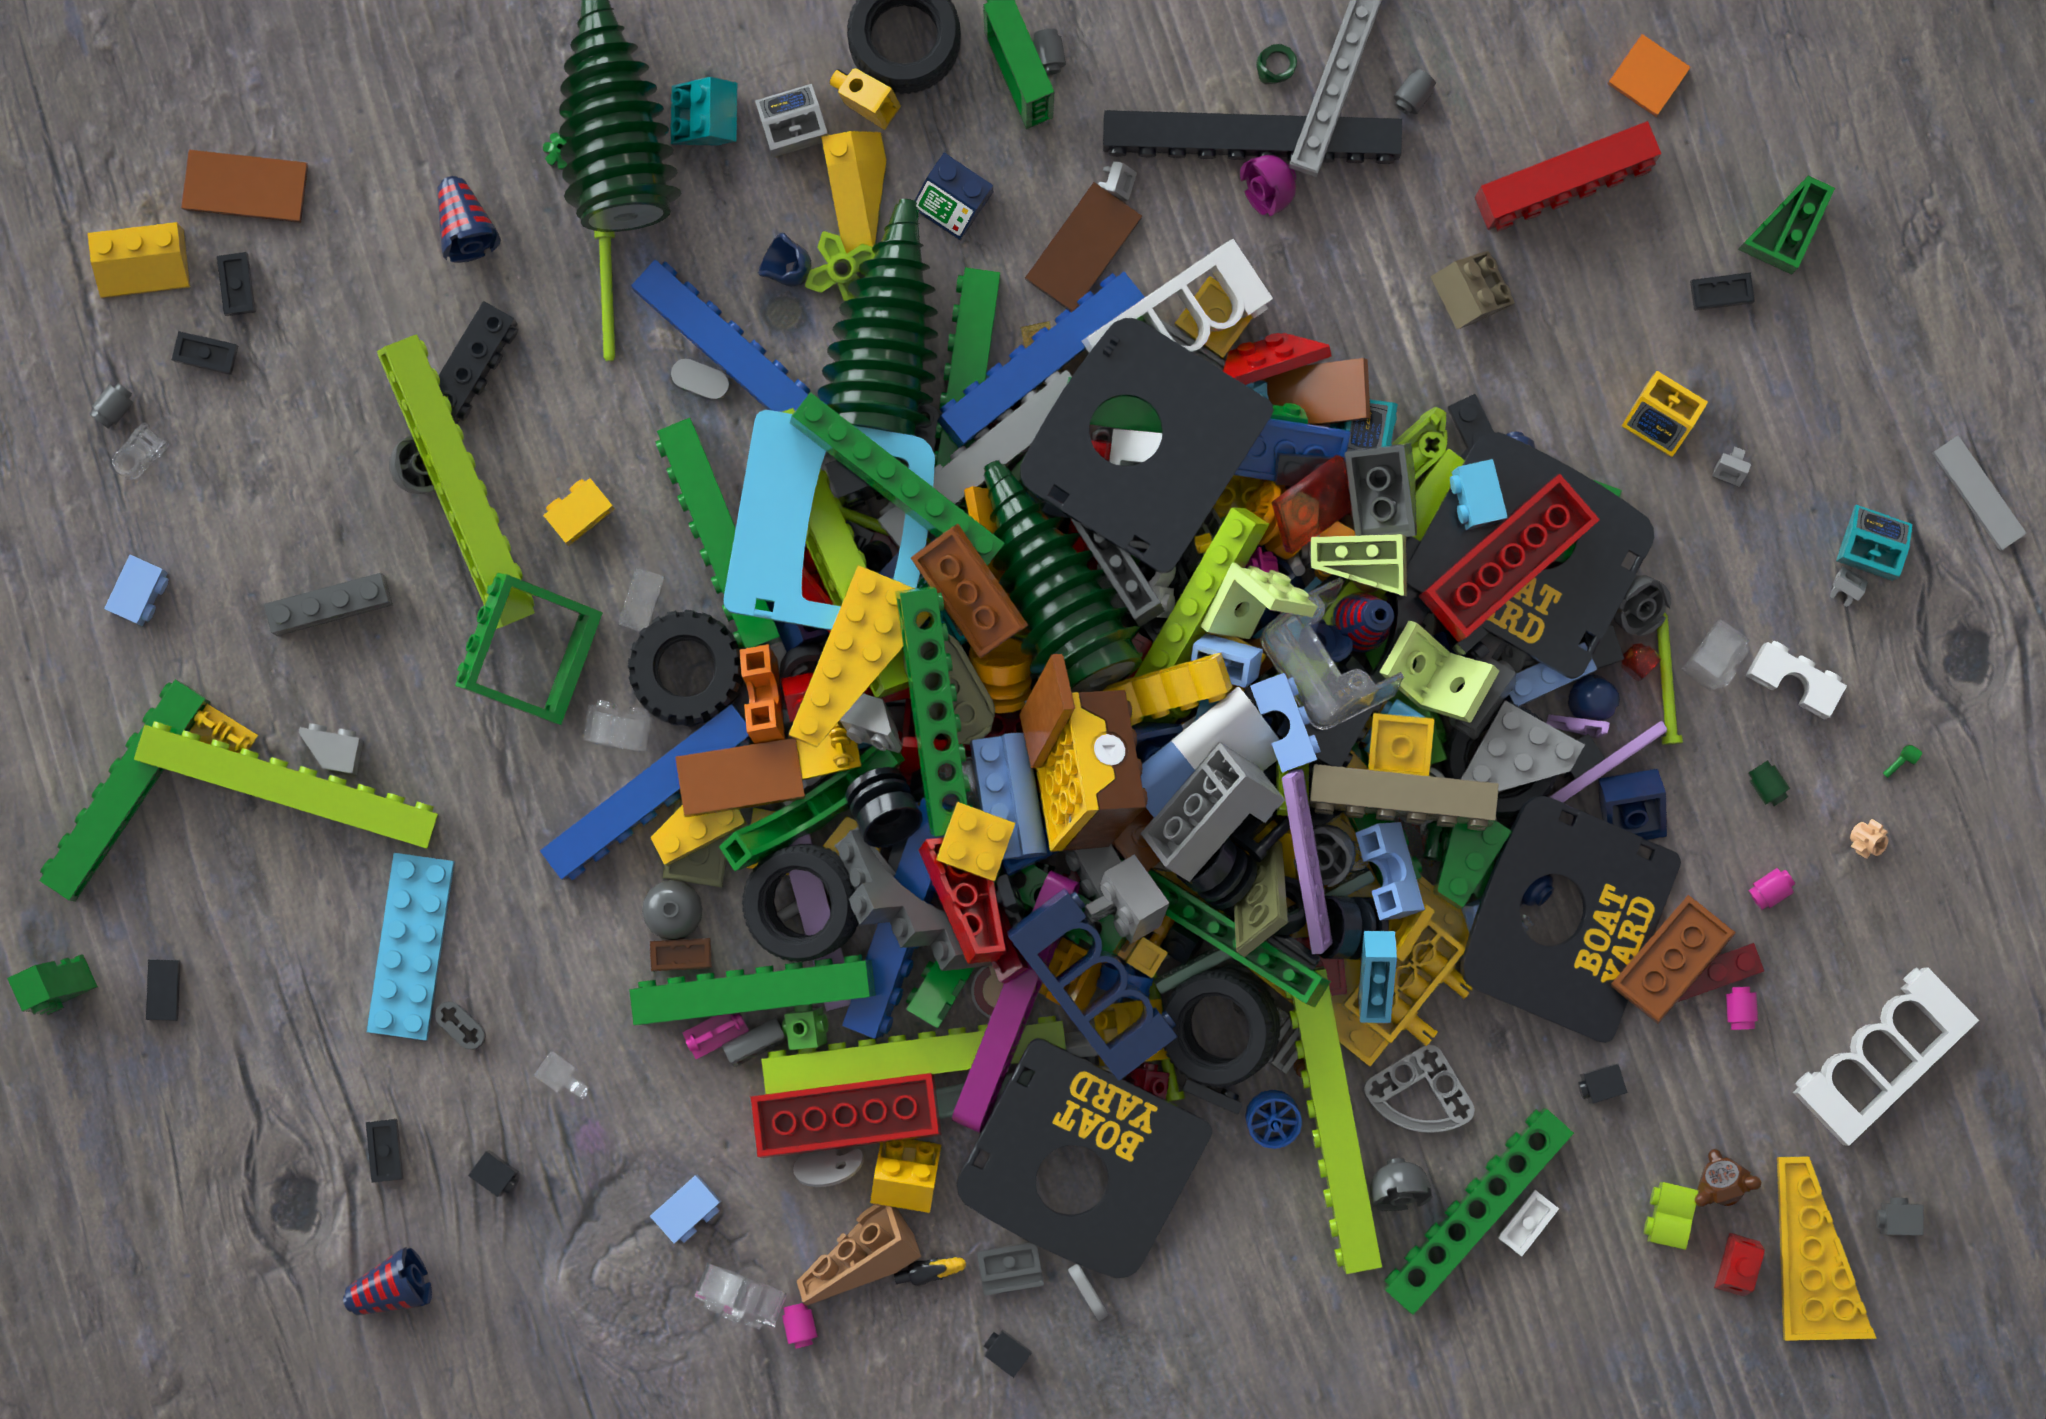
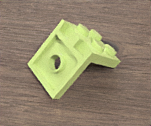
[1201,563,1318,639]
[1379,621,1499,723]

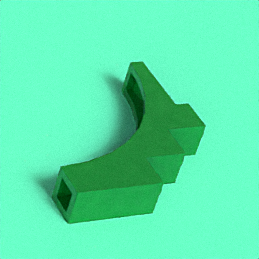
[719,746,905,872]

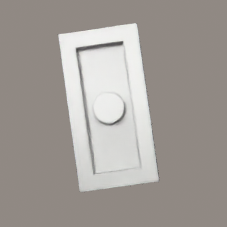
[1497,1190,1559,1256]

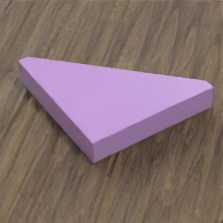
[1546,715,1610,738]

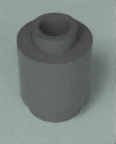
[1033,29,1066,75]
[1394,69,1436,115]
[90,383,134,429]

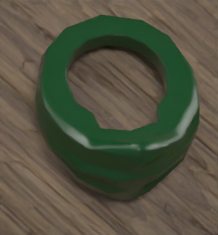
[1256,44,1297,84]

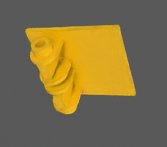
[189,704,258,753]
[796,721,861,780]

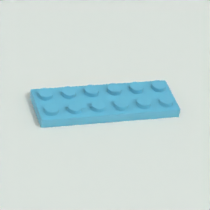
[367,853,455,1041]

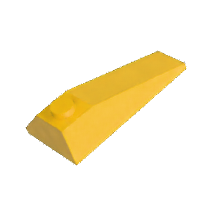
[821,131,886,254]

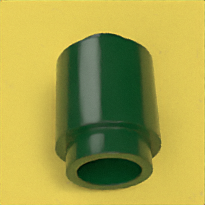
[1748,760,1791,807]

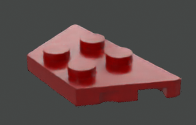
[1223,333,1332,385]

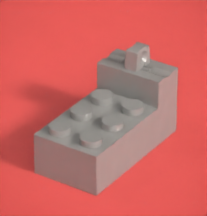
[1141,742,1285,882]

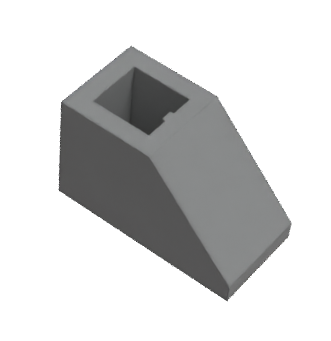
[840,694,902,753]
[299,723,364,775]

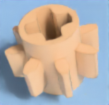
[1850,819,1888,859]

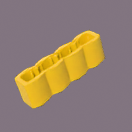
[1103,653,1233,726]

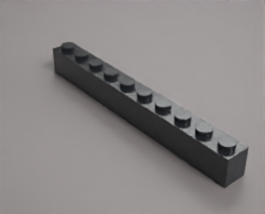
[1103,110,1402,164]

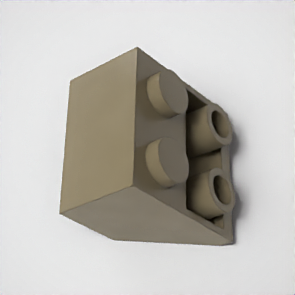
[1430,250,1515,329]

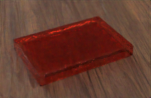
[1271,455,1352,554]

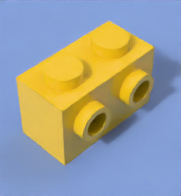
[543,478,615,547]

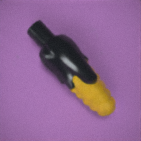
[894,1257,966,1286]

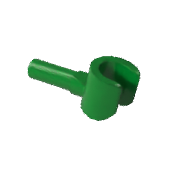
[1883,745,1922,778]

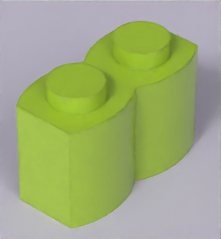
[1644,1182,1699,1250]

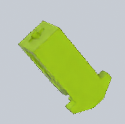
[1392,407,1447,480]

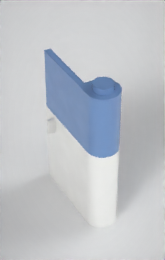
[1141,687,1280,818]

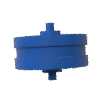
[1096,963,1154,1003]
[1245,1090,1302,1149]

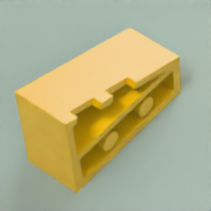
[650,805,748,866]

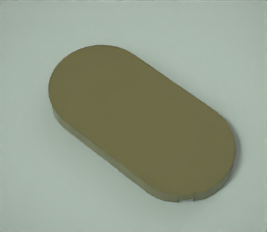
[903,634,995,744]

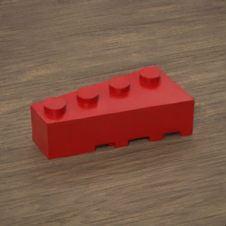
[918,837,1006,964]

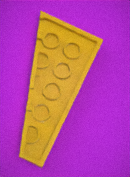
[788,565,930,747]
[1777,1156,1877,1341]

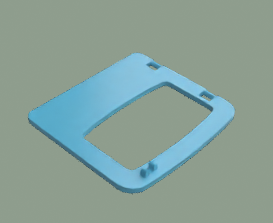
[723,410,935,630]

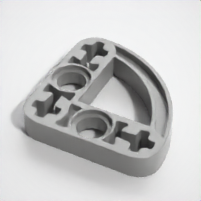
[1363,1045,1475,1133]

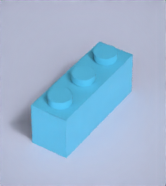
[1358,931,1397,1023]

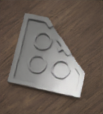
[1460,701,1585,792]

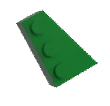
[1738,175,1835,275]
[1433,820,1511,909]
[7,954,98,1015]
[905,960,975,1029]

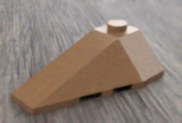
[797,1204,921,1306]

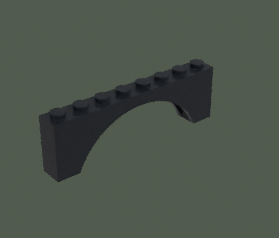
[1274,536,1433,767]

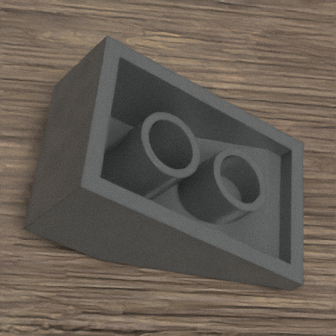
[1345,443,1417,537]

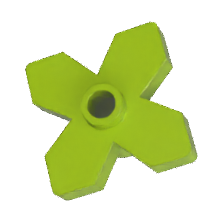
[805,231,875,301]

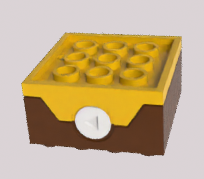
[1036,690,1148,852]

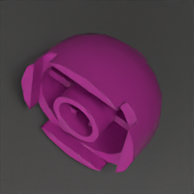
[1240,155,1297,217]

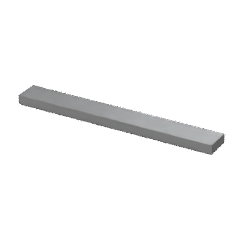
[1289,0,1382,177]

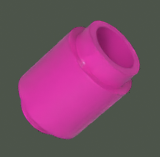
[1748,868,1795,910]
[1726,987,1758,1030]
[782,1303,818,1349]

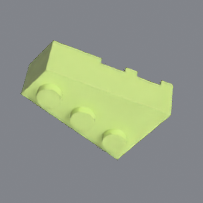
[1311,534,1407,597]

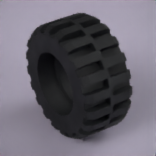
[628,610,744,727]

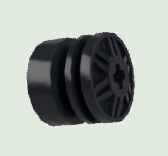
[845,767,923,848]
[1176,838,1258,910]
[1318,895,1389,960]

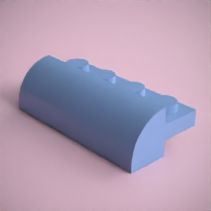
[970,733,1048,860]

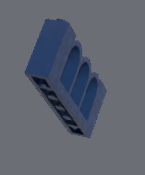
[1006,888,1177,1081]

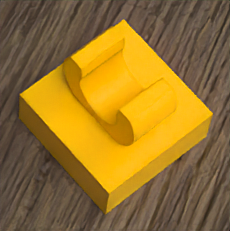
[1125,937,1168,978]

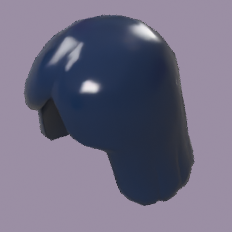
[758,233,811,287]
[1300,618,1353,662]
[1568,674,1620,721]

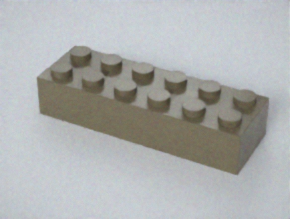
[1309,764,1499,831]

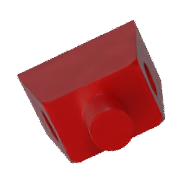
[1714,1233,1765,1297]

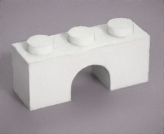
[1746,641,1847,719]

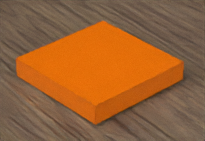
[1607,34,1691,117]

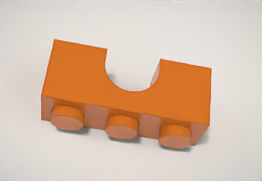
[739,644,785,744]

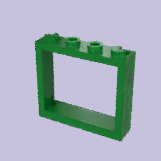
[983,0,1054,129]
[455,573,603,725]

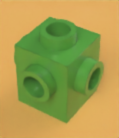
[782,1004,829,1050]

